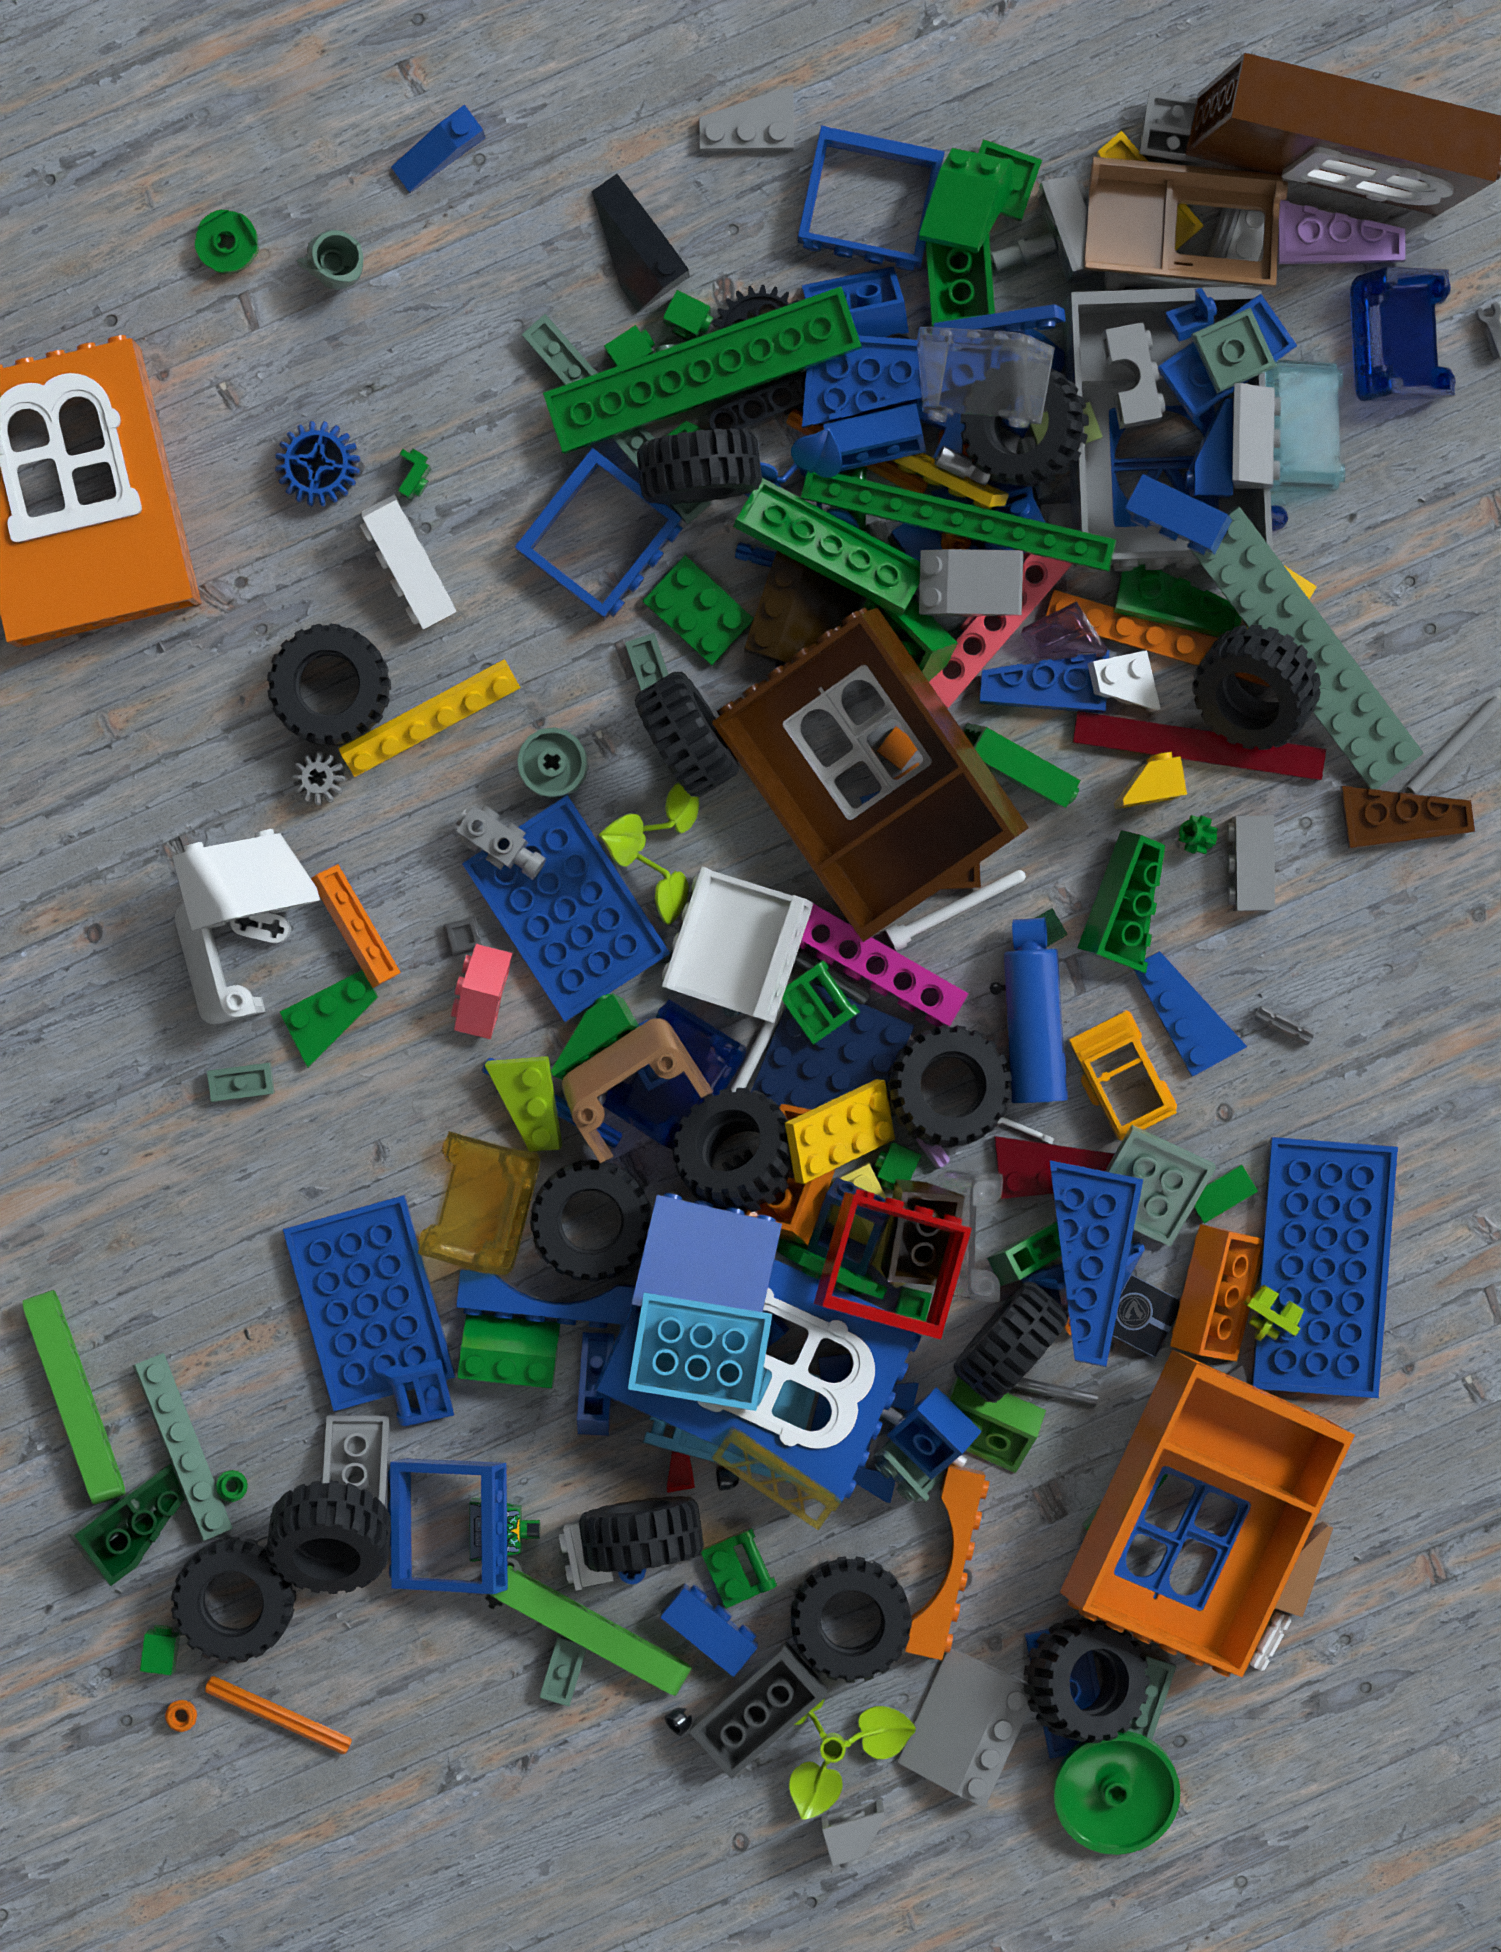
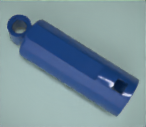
[1004,917,1068,1103]

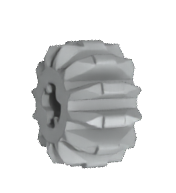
[292,751,346,806]

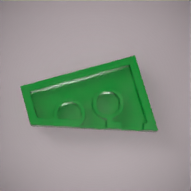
[280,970,379,1068]

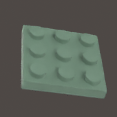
[1105,1125,1216,1247]

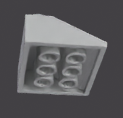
[897,1648,1031,1808]

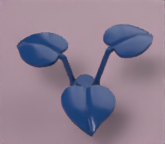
[744,427,860,529]

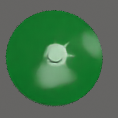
[1053,1731,1181,1855]

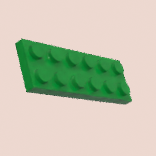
[733,478,920,617]

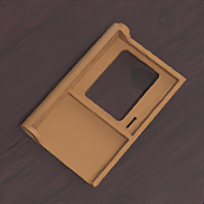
[1084,156,1288,288]

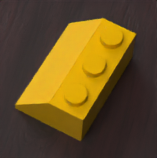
[1114,752,1187,809]

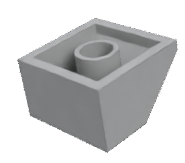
[821,1799,885,1868]

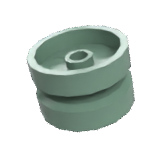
[517,727,589,799]

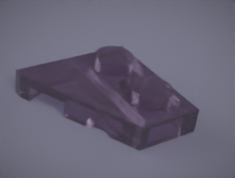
[1021,602,1107,658]

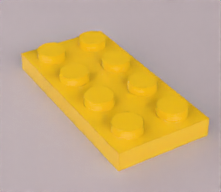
[785,1079,895,1184]

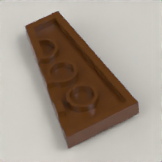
[1340,786,1475,848]

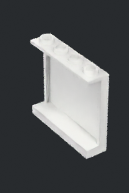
[662,867,814,1023]

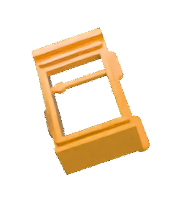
[1067,1010,1177,1141]

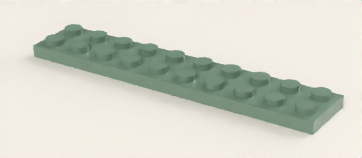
[1187,505,1424,790]

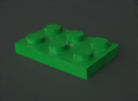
[643,555,754,666]

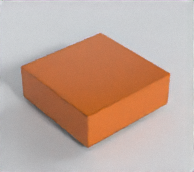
[876,726,917,770]

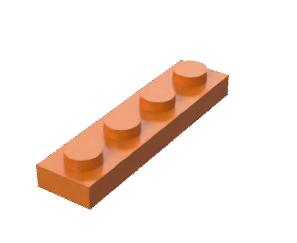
[311,864,401,988]

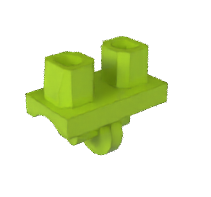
[1244,1284,1304,1341]

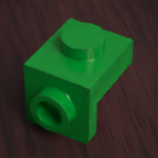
[398,448,431,501]

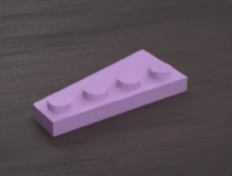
[1278,200,1405,264]

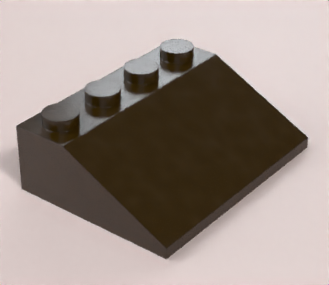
[744,551,862,665]

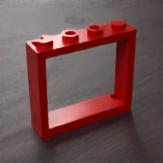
[813,1188,972,1340]

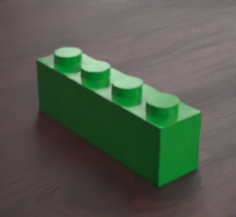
[1077,830,1165,973]

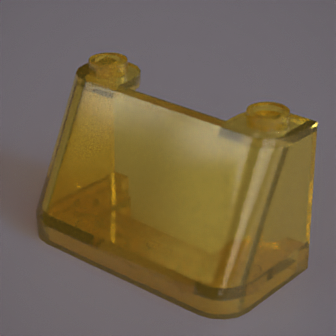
[418,1131,540,1275]

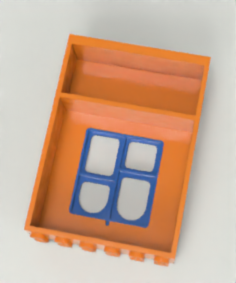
[1060,1350,1355,1678]

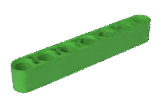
[23,1290,126,1505]
[490,1564,692,1696]

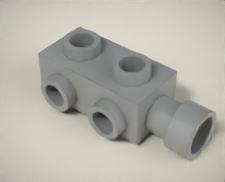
[456,805,547,880]

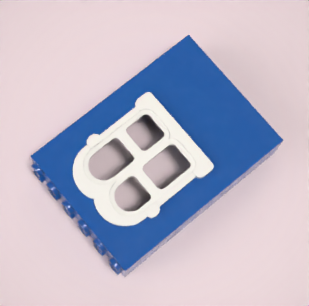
[593,1259,922,1503]

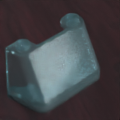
[1265,360,1345,492]

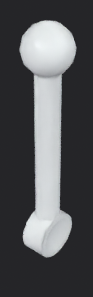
[997,1117,1055,1144]

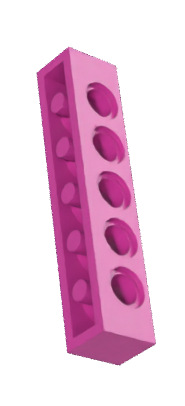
[799,904,968,1027]

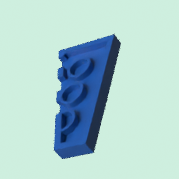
[979,650,1110,714]

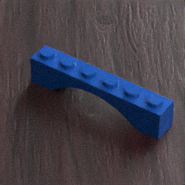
[456,1267,636,1330]

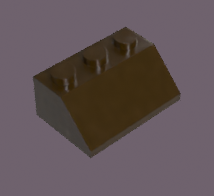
[880,1179,965,1286]

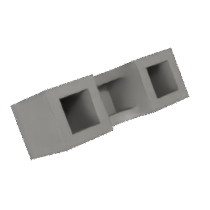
[1101,322,1165,429]

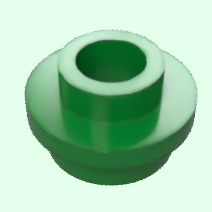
[216,1470,248,1502]

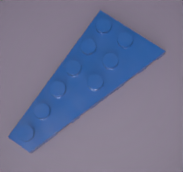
[802,336,1000,429]
[1050,1160,1144,1367]

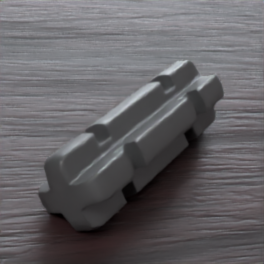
[1254,1006,1315,1045]

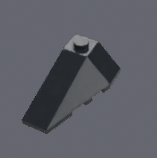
[592,174,690,313]

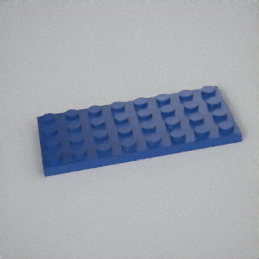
[1252,1137,1398,1398]

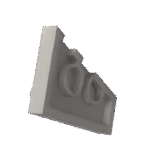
[699,85,794,151]

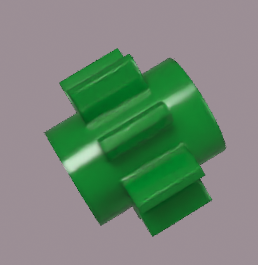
[1178,815,1218,854]

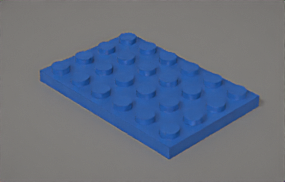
[462,795,671,1022]
[283,1195,456,1411]

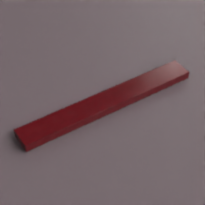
[1072,711,1327,781]

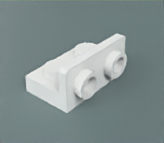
[559,1522,614,1591]

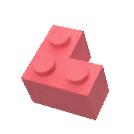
[451,944,512,1039]

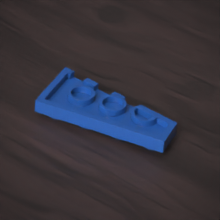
[934,304,1066,343]
[1133,951,1247,1077]

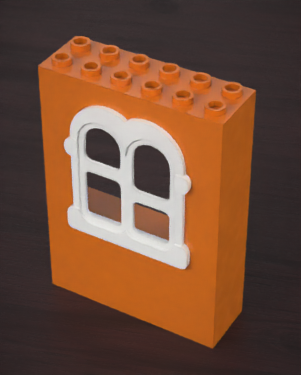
[0,335,202,648]

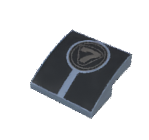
[1113,1274,1180,1358]

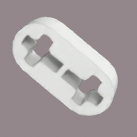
[230,913,291,943]

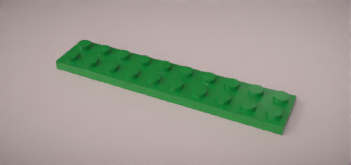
[543,286,862,454]

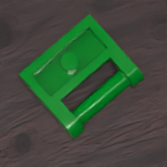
[782,960,860,1044]
[701,1528,777,1609]

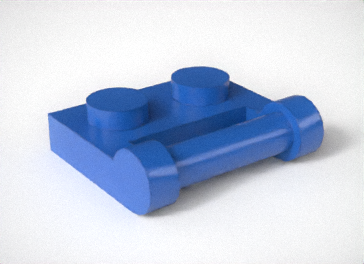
[385,1359,454,1426]

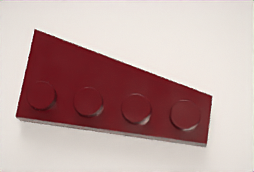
[994,1136,1115,1199]

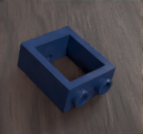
[807,1177,890,1277]

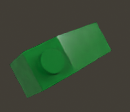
[551,993,639,1080]
[987,1220,1061,1286]

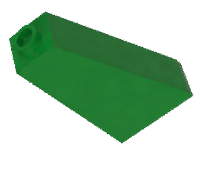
[963,723,1081,808]

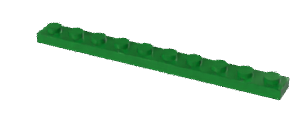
[801,471,1117,572]

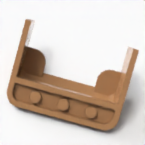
[562,1018,713,1163]

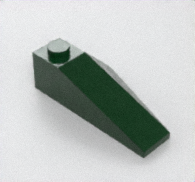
[68,1463,185,1586]

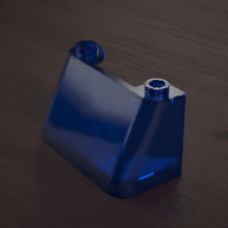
[1350,267,1456,402]
[602,999,746,1150]

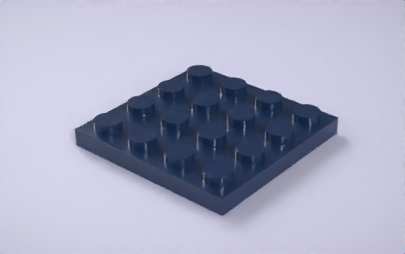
[751,977,914,1110]

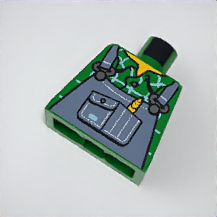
[469,1497,541,1562]

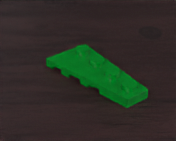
[1114,565,1241,637]

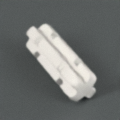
[1249,1611,1291,1671]

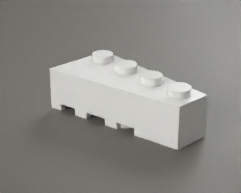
[360,494,457,629]

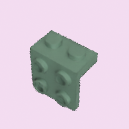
[873,1439,944,1503]

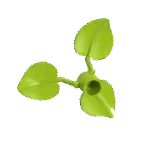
[599,782,699,925]
[789,1698,916,1820]

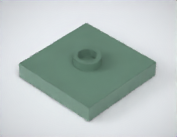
[1191,307,1277,394]

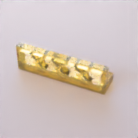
[712,1426,842,1531]

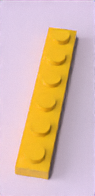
[338,659,520,777]

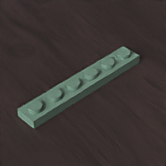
[132,1353,233,1541]

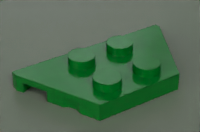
[776,1238,888,1299]

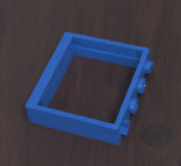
[798,125,945,271]
[515,447,683,620]
[388,1458,508,1594]

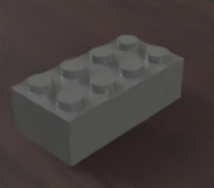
[689,1641,828,1779]

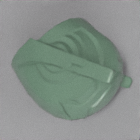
[296,230,363,290]

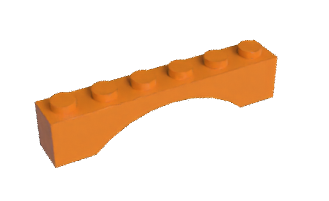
[904,1464,989,1660]

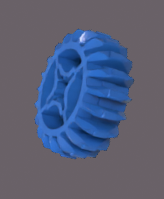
[275,421,361,507]

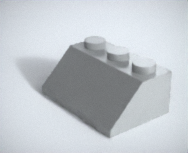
[1037,176,1102,283]
[1232,383,1281,489]

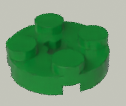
[195,209,259,275]

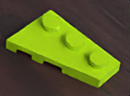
[485,1056,563,1152]

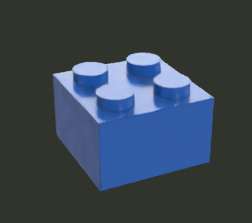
[887,1387,982,1480]

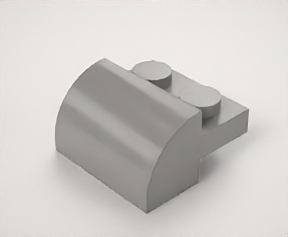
[1139,90,1203,164]

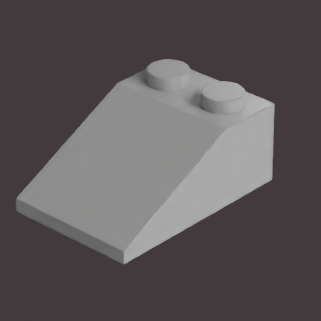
[919,549,1023,617]
[323,1416,390,1511]

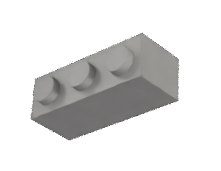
[1227,815,1275,911]

